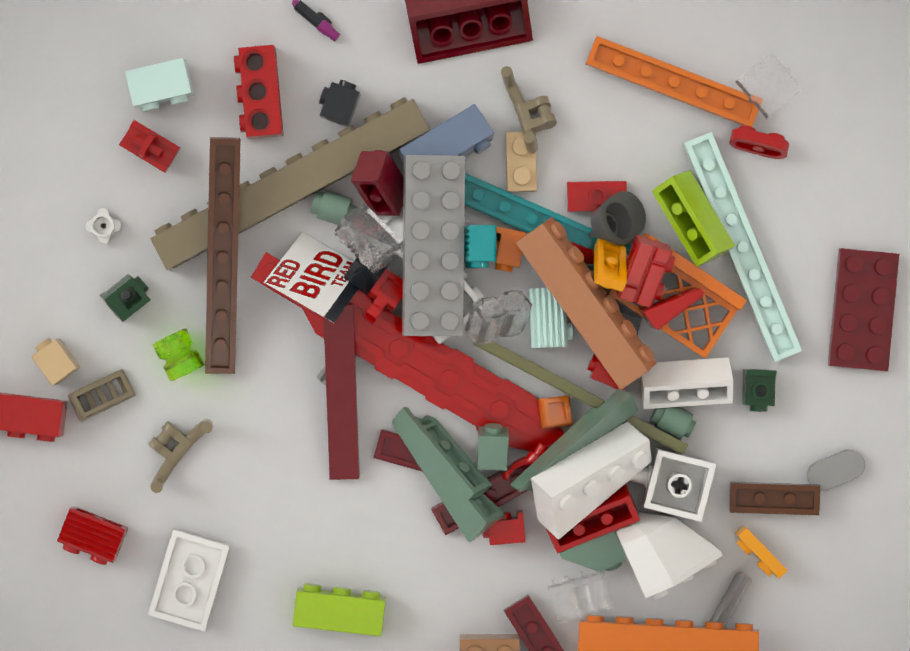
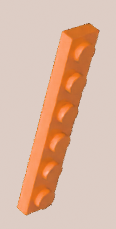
[585,36,762,127]

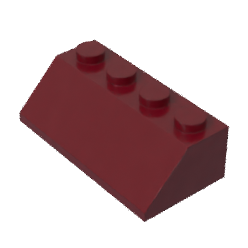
[405,0,533,64]

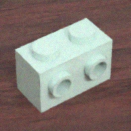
[125,58,194,112]

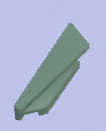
[510,389,638,492]
[392,407,505,542]

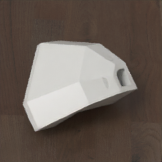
[615,511,723,600]

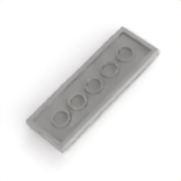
[402,155,465,336]

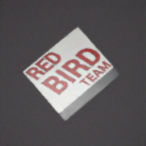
[264,232,359,323]

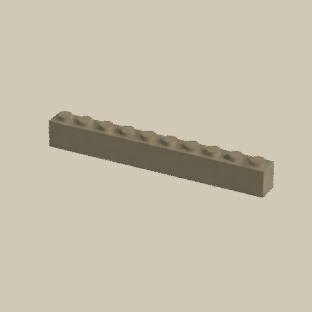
[150,97,430,270]

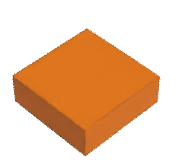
[538,395,573,429]

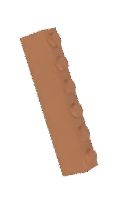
[516,217,657,390]

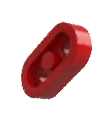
[729,125,790,159]

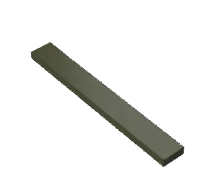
[473,333,688,455]

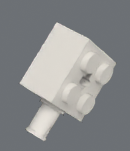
[629,447,716,522]

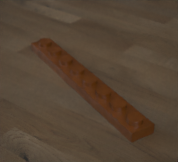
[205,137,241,374]

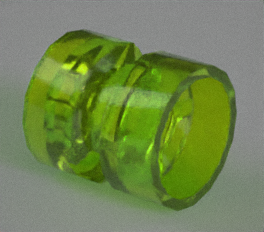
[152,328,205,382]

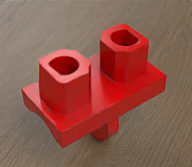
[119,120,180,173]

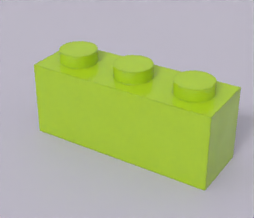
[652,170,735,267]
[293,583,386,636]

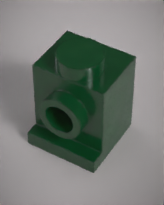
[99,274,151,322]
[742,369,777,412]

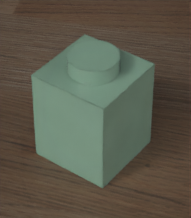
[477,423,509,471]

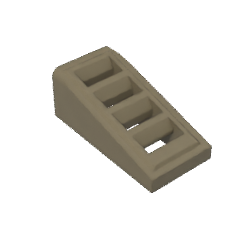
[68,369,135,422]

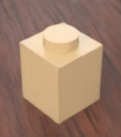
[31,338,81,386]

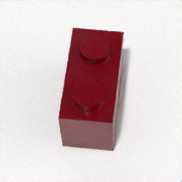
[351,150,404,216]

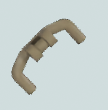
[501,66,557,154]
[148,419,213,493]

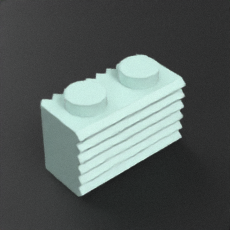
[528,288,573,348]

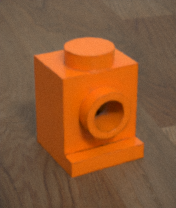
[495,227,526,272]

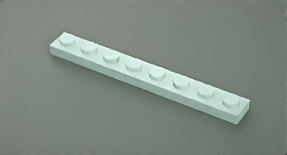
[683,132,802,362]

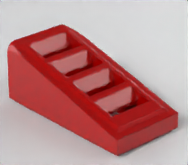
[639,287,704,330]

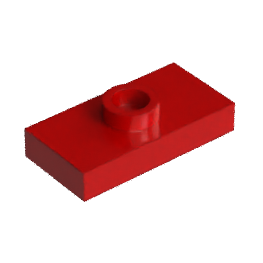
[567,181,627,212]

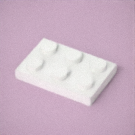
[148,529,231,632]

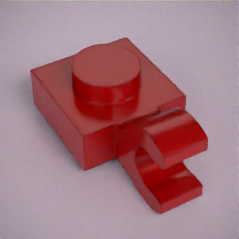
[363,269,403,325]

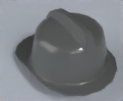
[588,191,646,246]

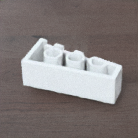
[531,421,652,540]

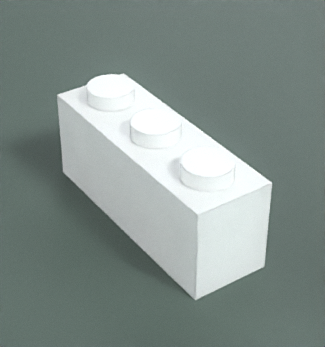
[640,357,734,409]

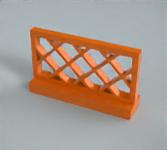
[607,233,747,359]

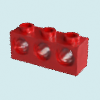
[234,45,284,139]

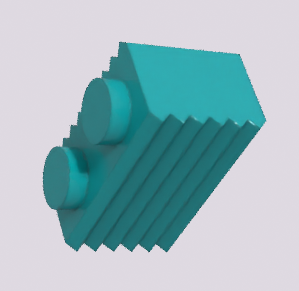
[464,225,496,268]

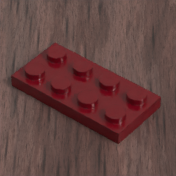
[827,248,900,371]

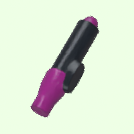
[292,0,341,42]

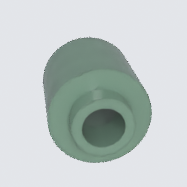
[311,190,357,227]
[649,407,696,440]

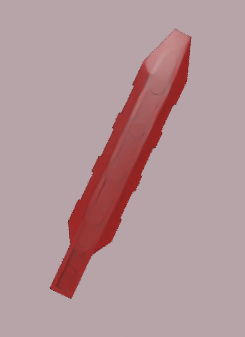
[250,252,564,451]

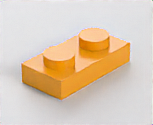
[594,238,627,292]
[735,525,788,579]

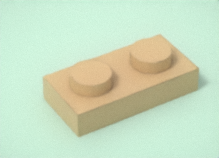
[506,132,537,192]

